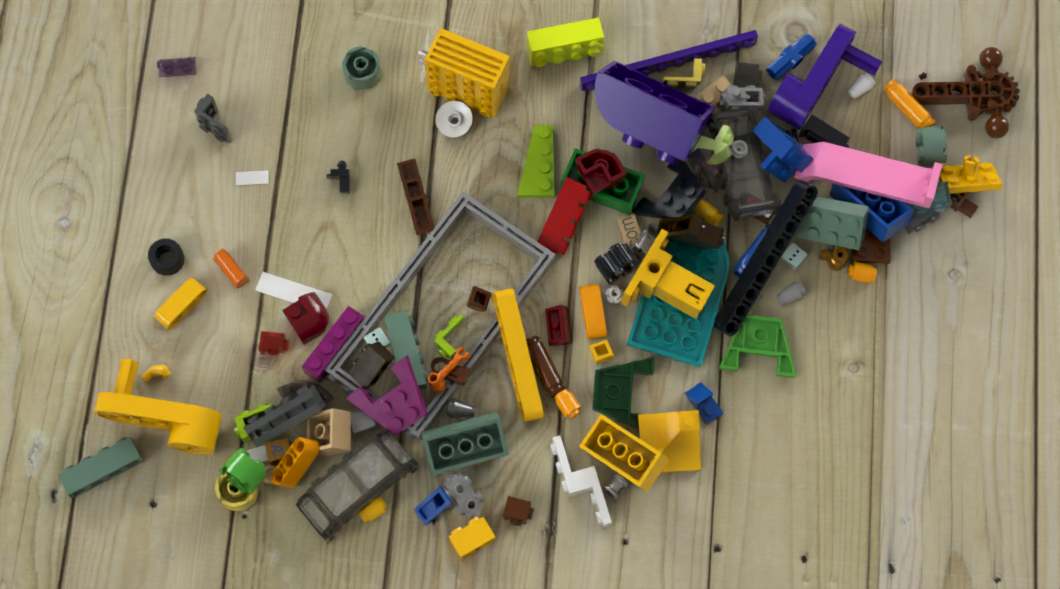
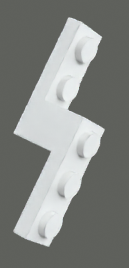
[550,435,612,528]

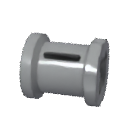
[603,474,629,500]

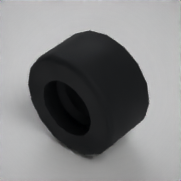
[148,238,184,276]

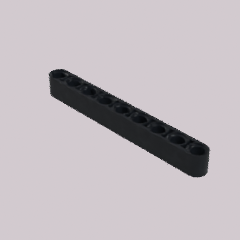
[714,180,818,336]

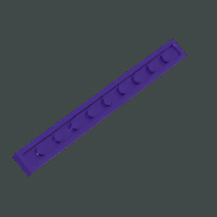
[580,30,758,91]

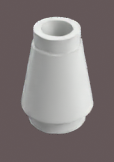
[847,73,876,100]

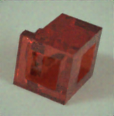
[258,331,289,355]

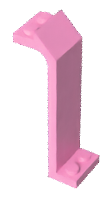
[794,142,942,208]

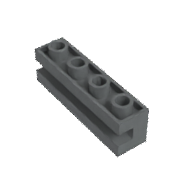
[244,385,326,448]

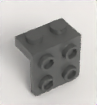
[194,93,231,143]

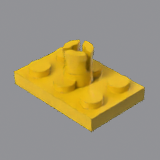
[939,155,1002,194]

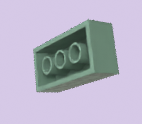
[793,196,869,250]
[420,412,509,475]

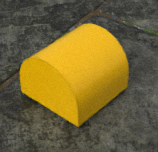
[589,339,614,365]

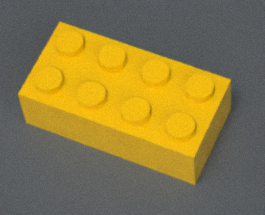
[579,414,670,493]

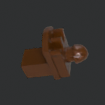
[947,192,978,218]

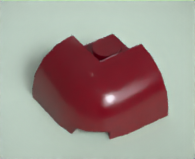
[575,148,627,195]
[282,292,329,345]

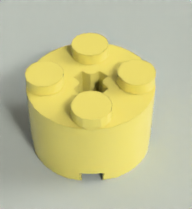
[215,473,258,511]

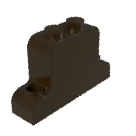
[655,214,725,250]

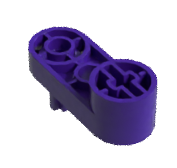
[767,23,882,130]

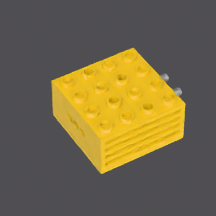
[418,28,510,118]

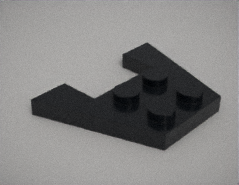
[632,159,707,219]

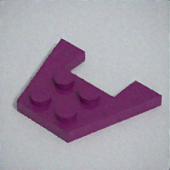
[346,355,428,435]

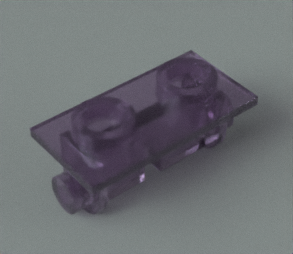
[157,57,196,77]

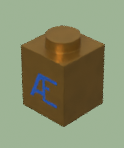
[265,437,293,465]

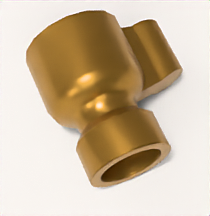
[818,246,849,271]

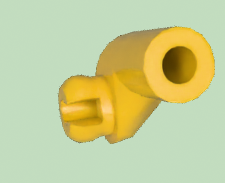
[141,365,171,383]

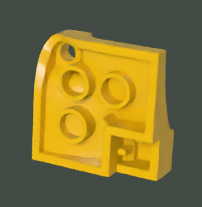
[638,410,701,472]

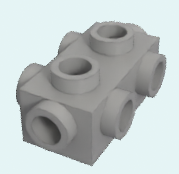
[720,85,766,114]
[443,472,484,518]

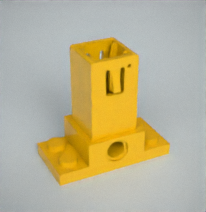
[621,229,714,319]

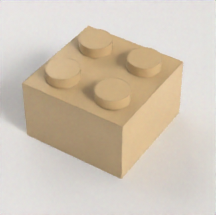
[307,408,351,457]

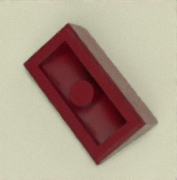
[545,305,572,346]

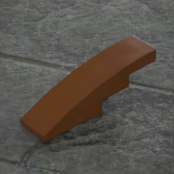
[397,159,434,235]

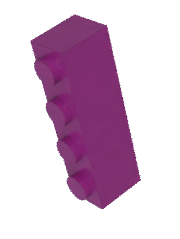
[302,305,364,383]

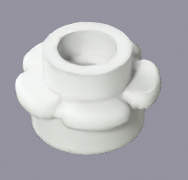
[730,140,748,158]
[605,285,624,304]

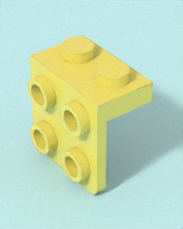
[663,59,705,88]

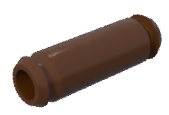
[526,335,565,398]

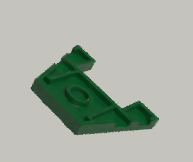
[592,357,654,430]

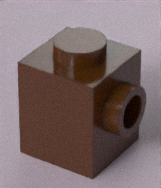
[503,496,534,526]

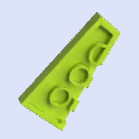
[517,125,555,198]

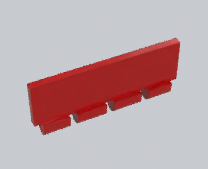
[537,177,592,255]

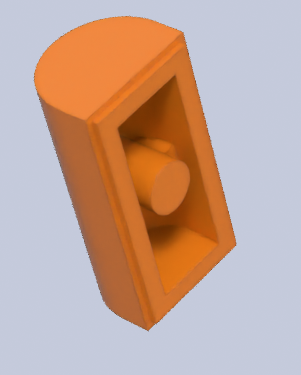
[213,248,249,288]

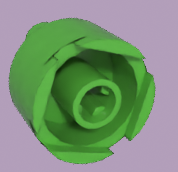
[219,448,267,495]

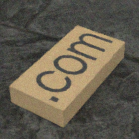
[616,214,641,254]

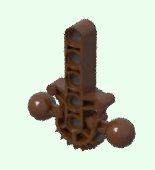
[911,47,1020,139]

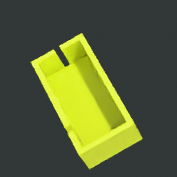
[526,17,604,67]

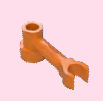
[427,347,470,393]

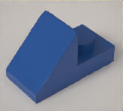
[684,382,723,425]
[414,486,452,525]

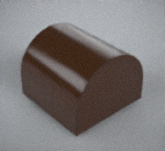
[467,286,491,312]

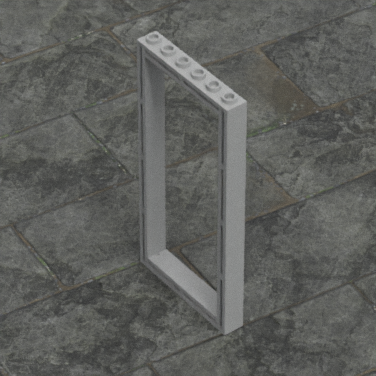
[325,192,556,441]

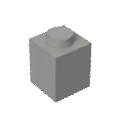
[351,410,377,438]

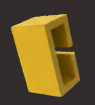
[449,517,496,560]

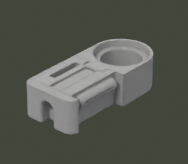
[631,223,658,258]

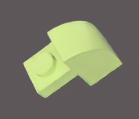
[693,125,734,165]

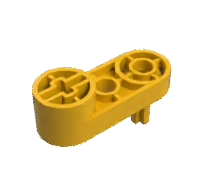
[94,358,222,455]

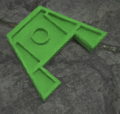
[718,315,796,378]

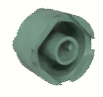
[342,46,381,90]
[915,126,947,165]

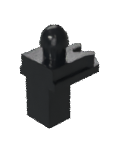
[326,160,350,194]

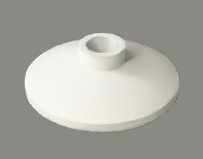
[436,101,473,138]

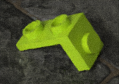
[434,314,465,360]
[234,403,272,443]

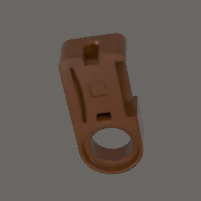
[431,357,471,386]

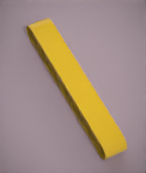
[492,288,544,422]

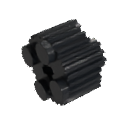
[594,242,640,284]

